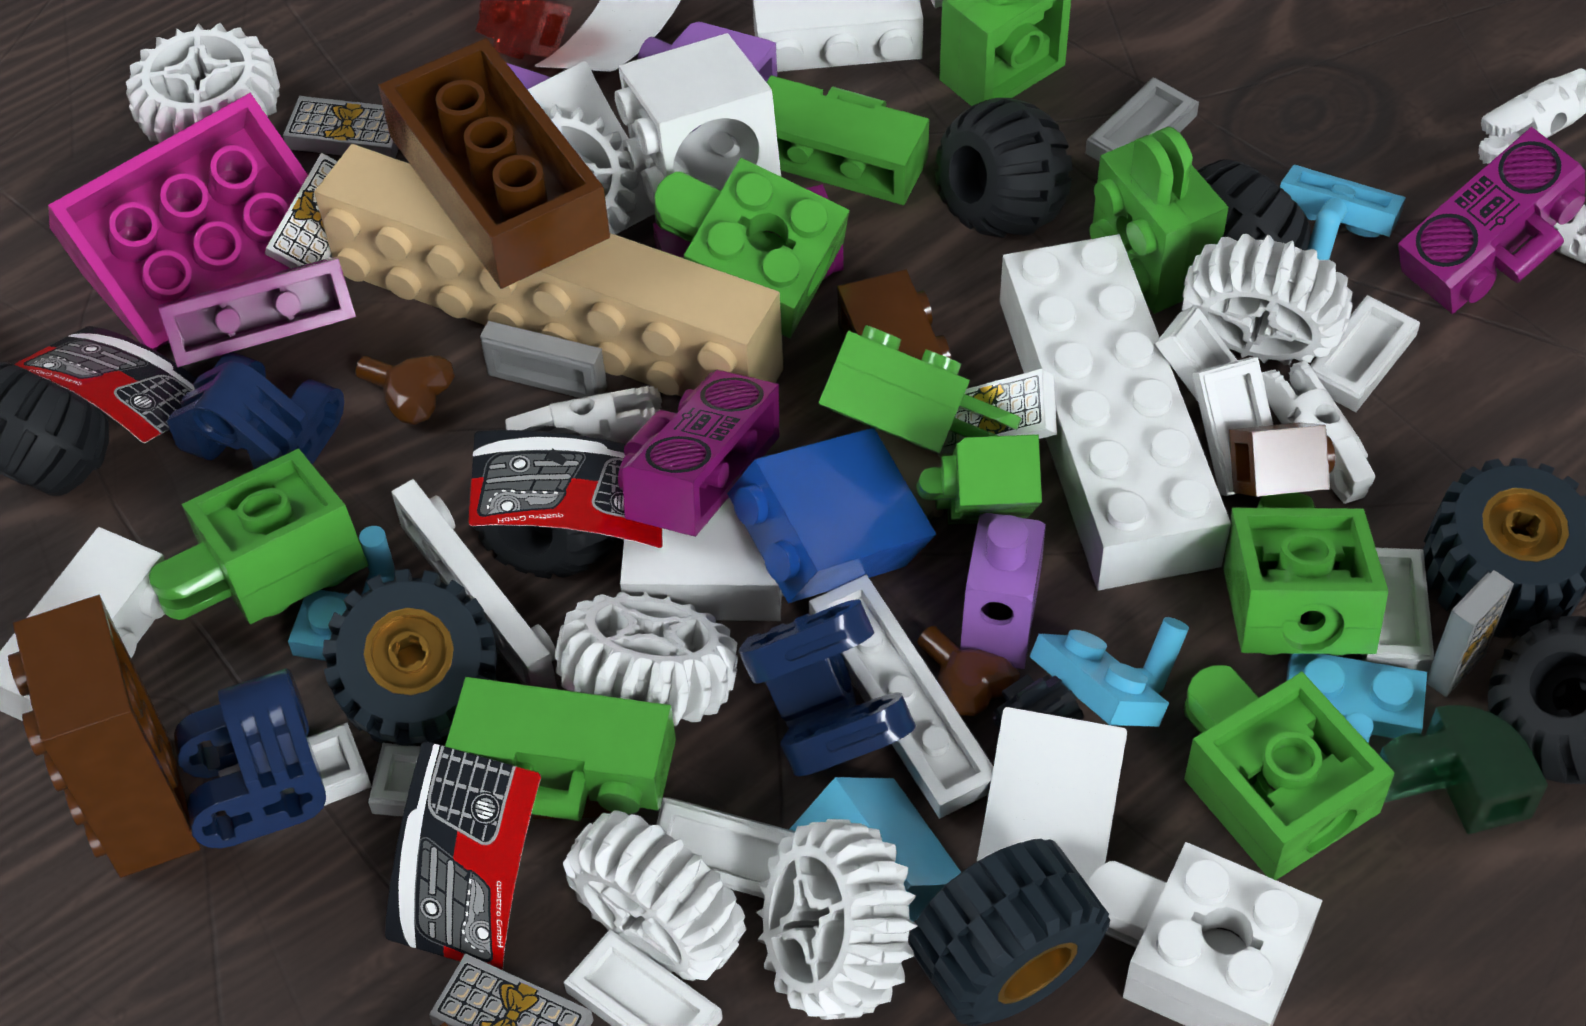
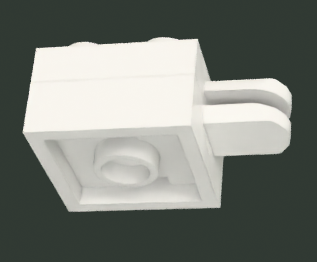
[1088,842,1323,1026]

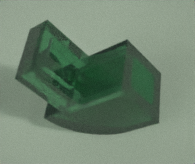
[1379,705,1548,835]

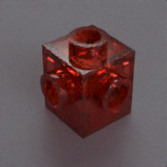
[475,0,573,59]

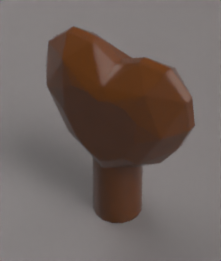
[356,355,455,425]
[917,626,1020,716]

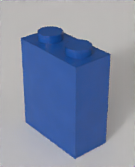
[727,428,937,604]

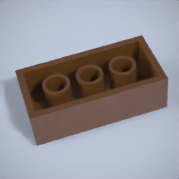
[378,38,610,289]
[8,594,201,878]

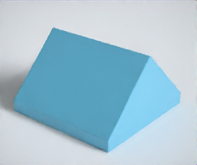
[789,777,961,922]

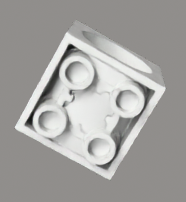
[615,33,781,204]

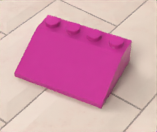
[48,92,308,351]

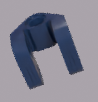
[167,352,344,469]
[739,599,916,776]
[174,668,326,849]

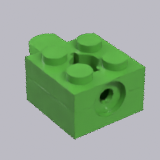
[940,0,1071,106]
[1090,126,1229,314]
[655,158,850,338]
[818,325,1022,454]
[149,448,369,624]
[1223,492,1389,655]
[1184,665,1395,880]

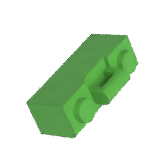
[766,75,929,205]
[916,434,1042,525]
[445,677,676,821]

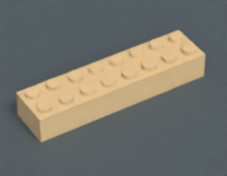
[314,144,783,397]

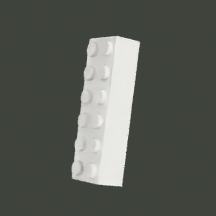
[1000,234,1231,591]

